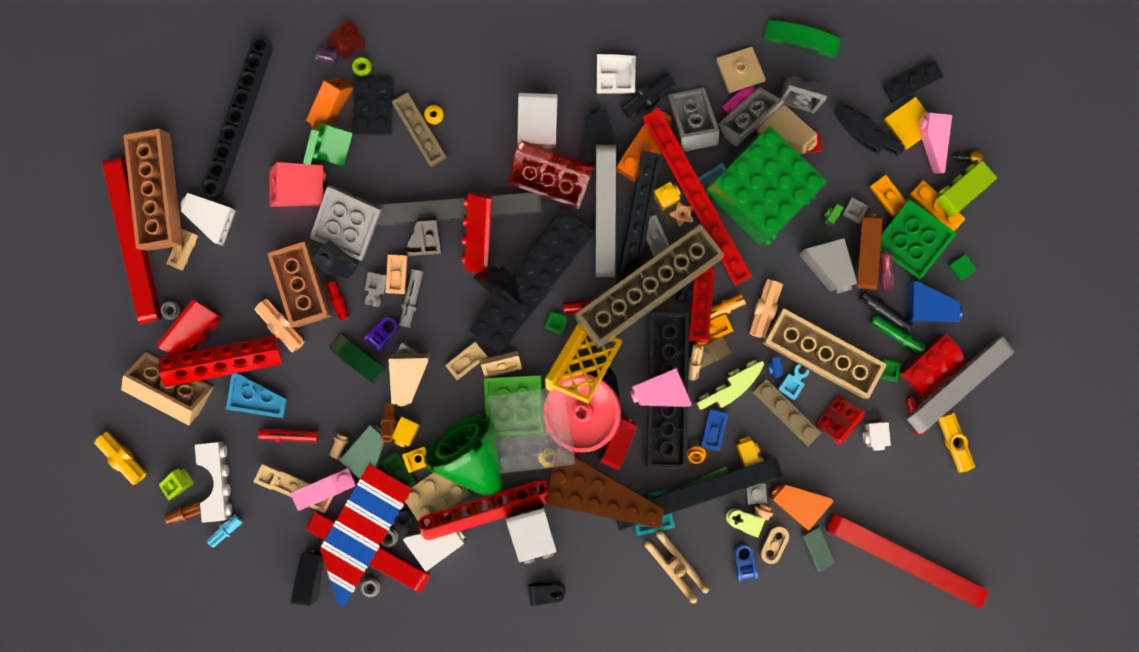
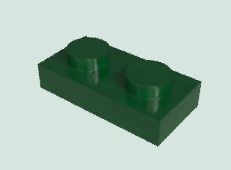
[380,451,418,488]

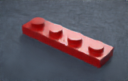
[689,268,715,343]

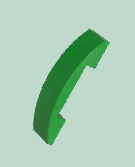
[763,20,841,58]

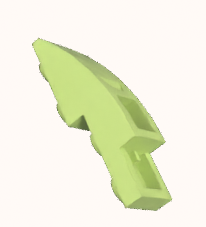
[696,360,764,410]

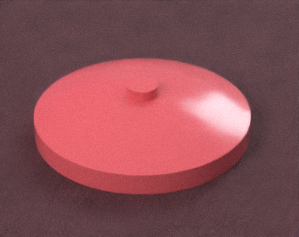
[544,374,621,452]

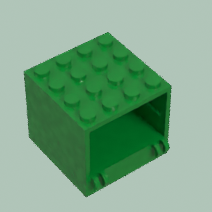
[705,126,827,246]

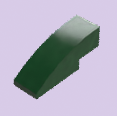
[330,334,386,383]

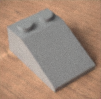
[779,76,827,113]
[668,87,720,152]

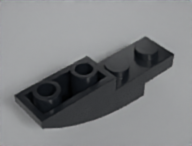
[835,105,905,156]

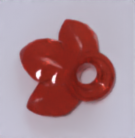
[327,22,365,60]

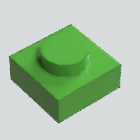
[823,204,844,226]

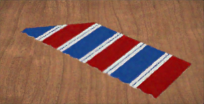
[320,464,413,608]

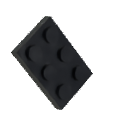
[353,77,393,136]

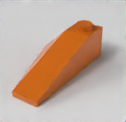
[616,107,672,183]

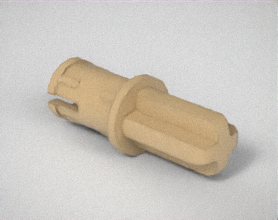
[688,344,704,380]

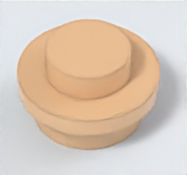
[754,504,774,520]

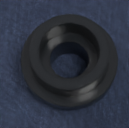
[394,508,414,528]

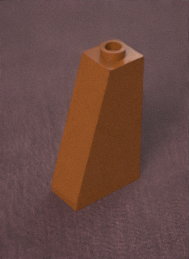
[857,214,883,289]

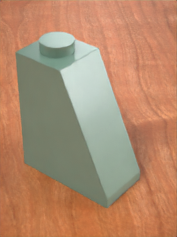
[339,425,386,479]

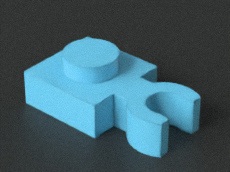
[777,364,809,400]

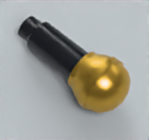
[952,151,983,164]

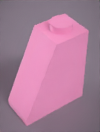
[630,369,692,406]

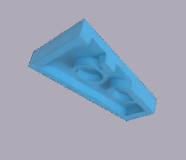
[226,373,288,418]

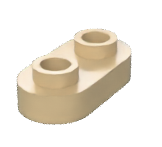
[760,526,789,564]

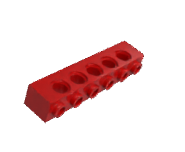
[159,335,282,387]

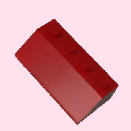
[461,191,492,274]

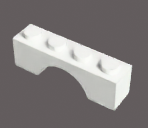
[195,442,233,523]

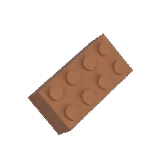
[267,242,332,328]

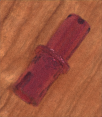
[880,252,895,291]

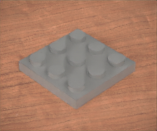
[310,185,383,261]

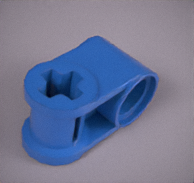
[733,542,758,582]

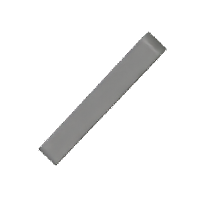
[596,145,616,278]
[906,335,1015,434]

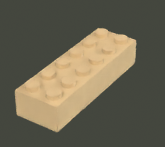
[762,309,887,399]

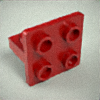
[815,396,865,445]

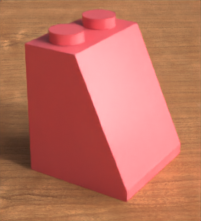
[269,162,326,207]

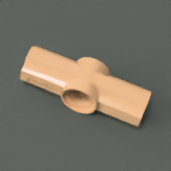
[749,279,783,339]
[254,298,305,352]

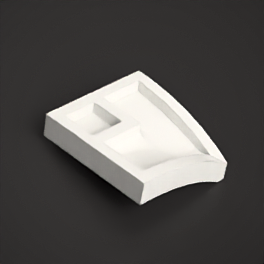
[597,54,636,94]

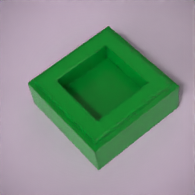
[948,254,977,281]
[544,310,569,335]
[880,359,902,382]

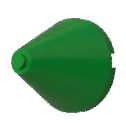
[424,414,503,497]

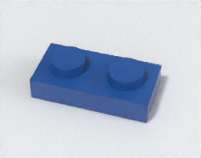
[701,409,729,451]

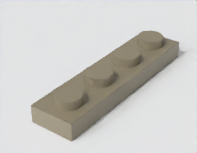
[392,92,447,168]
[752,379,821,446]

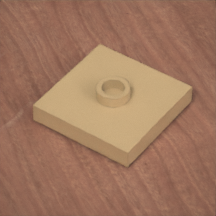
[716,47,765,93]

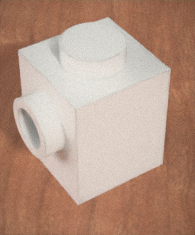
[863,422,891,450]

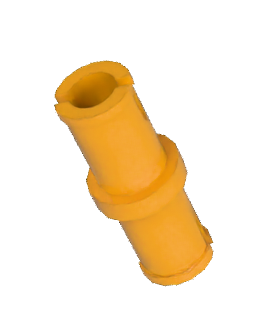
[710,293,746,320]

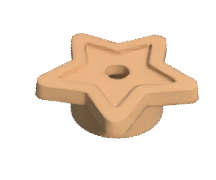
[670,202,694,226]

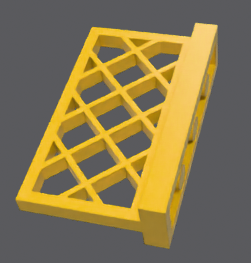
[545,323,622,403]

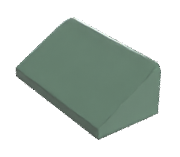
[801,527,835,572]

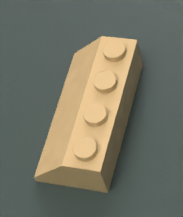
[121,352,213,425]

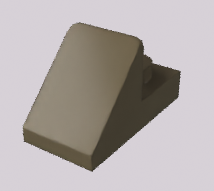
[689,336,732,369]

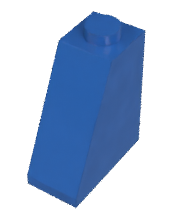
[908,281,963,323]

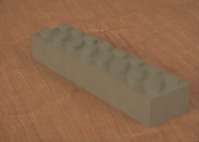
[575,224,724,349]

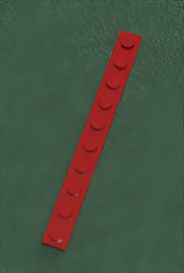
[642,108,752,285]

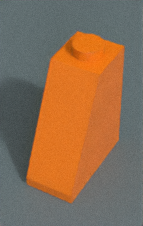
[306,77,354,127]
[770,484,834,531]

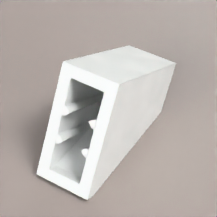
[181,193,236,246]
[403,531,466,571]

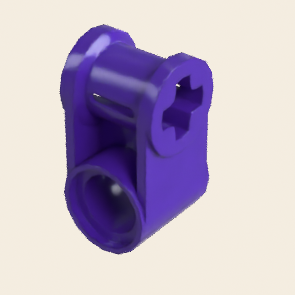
[364,317,400,353]

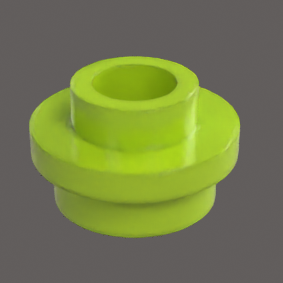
[352,57,372,76]

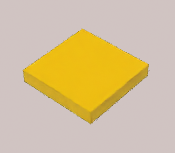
[884,97,927,150]

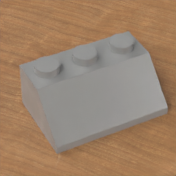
[718,87,784,147]

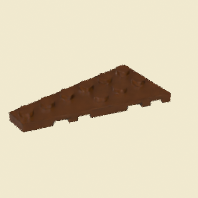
[546,447,665,529]

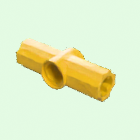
[938,412,975,473]
[94,431,147,485]

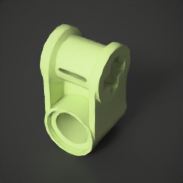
[726,508,765,537]

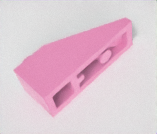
[919,113,952,174]
[290,468,356,511]

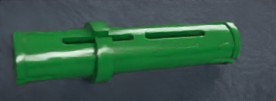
[870,314,927,355]

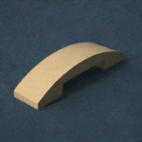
[253,464,333,513]

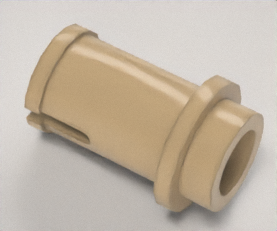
[329,433,349,459]

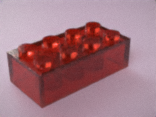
[507,141,594,209]

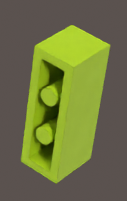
[935,161,997,217]

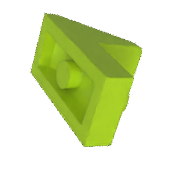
[159,468,194,501]

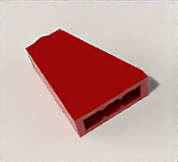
[600,417,638,470]

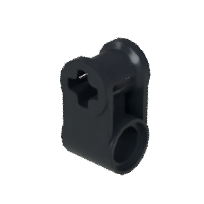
[528,581,566,606]

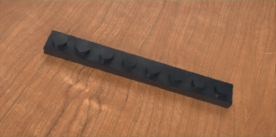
[616,151,662,284]

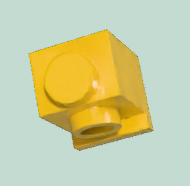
[736,436,764,467]
[402,446,428,473]

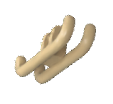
[644,531,709,603]

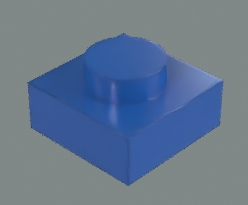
[767,357,783,377]

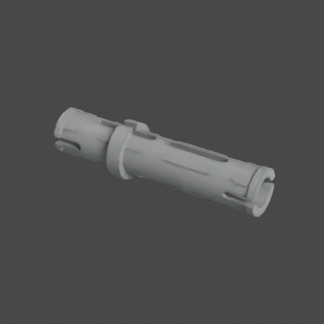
[398,269,424,328]

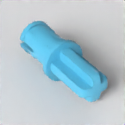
[207,514,243,547]

